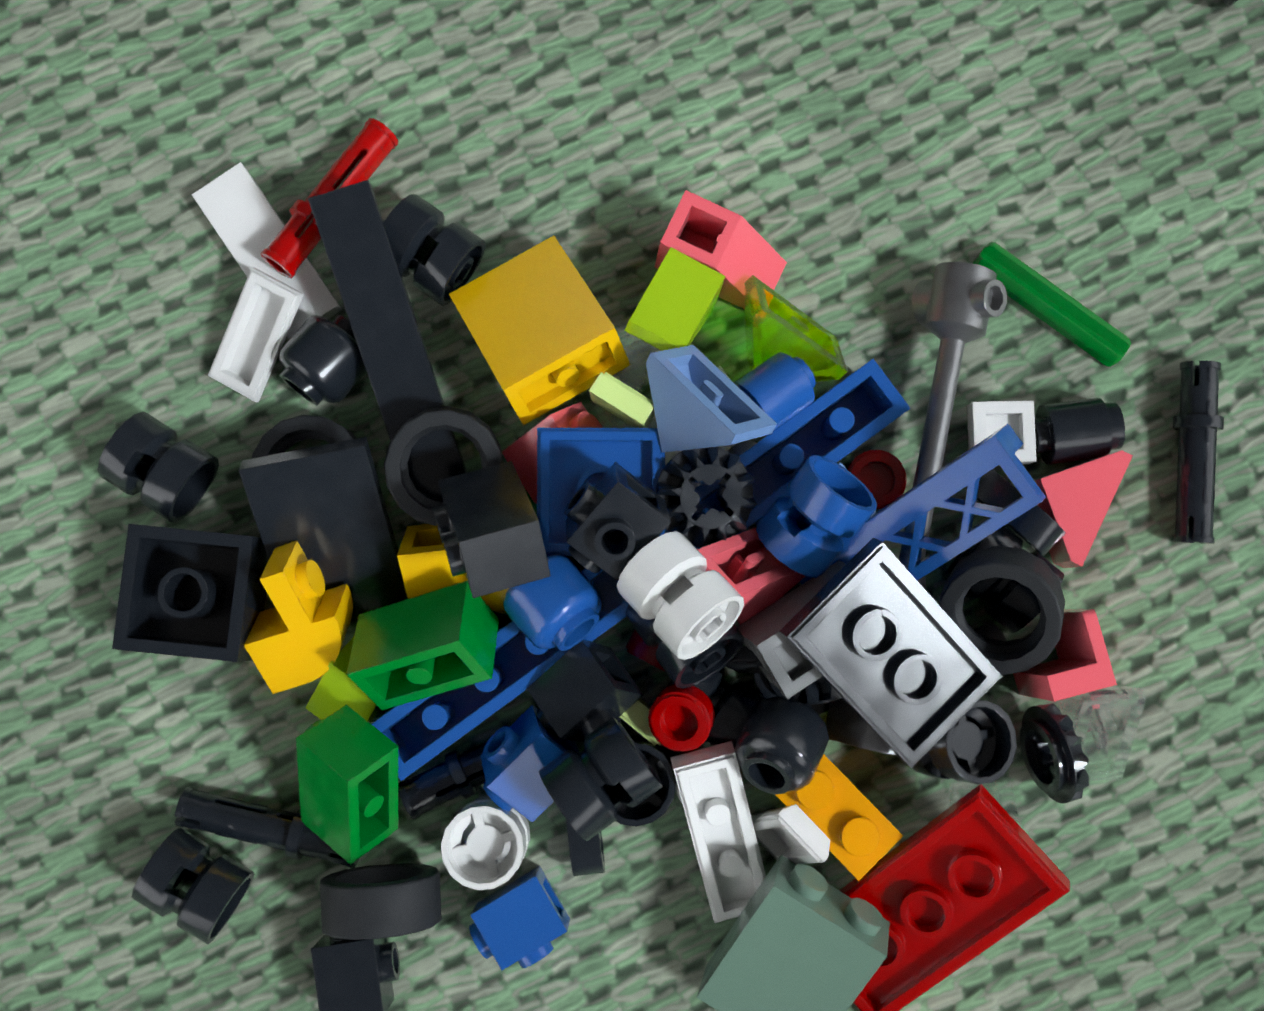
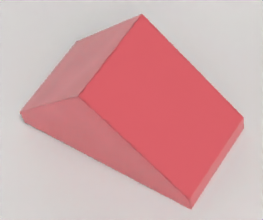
[1035,450,1133,569]
[697,528,805,624]

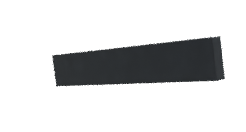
[308,180,467,525]

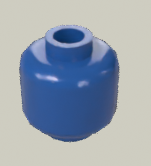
[503,554,600,651]

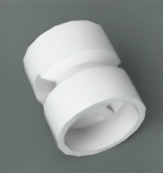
[617,531,744,660]
[441,796,531,890]

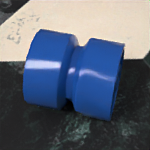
[756,455,877,578]

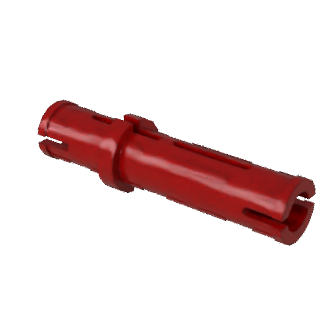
[261,118,399,279]

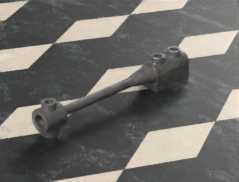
[826,262,1007,755]

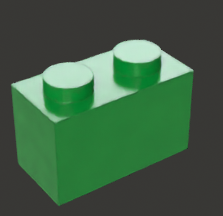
[346,581,499,710]
[296,704,398,865]

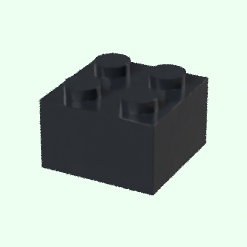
[112,524,269,662]

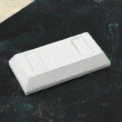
[208,267,304,402]
[751,804,830,864]

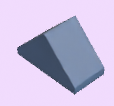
[646,345,777,453]

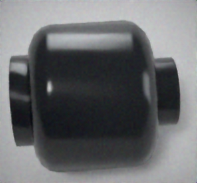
[279,315,367,406]
[735,696,829,794]

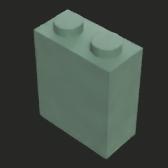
[697,855,890,1011]

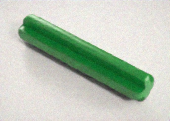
[973,242,1131,367]

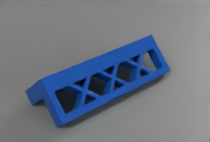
[800,424,1046,584]

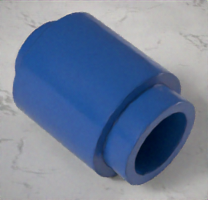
[734,352,816,437]

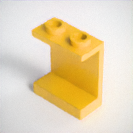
[449,235,631,426]

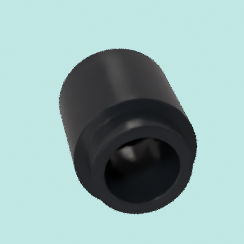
[1035,398,1125,465]

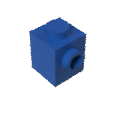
[480,705,580,823]
[469,866,570,971]

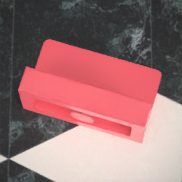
[1013,609,1117,702]

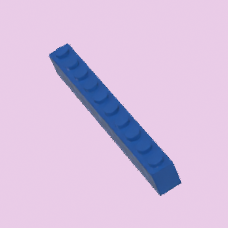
[371,359,910,781]

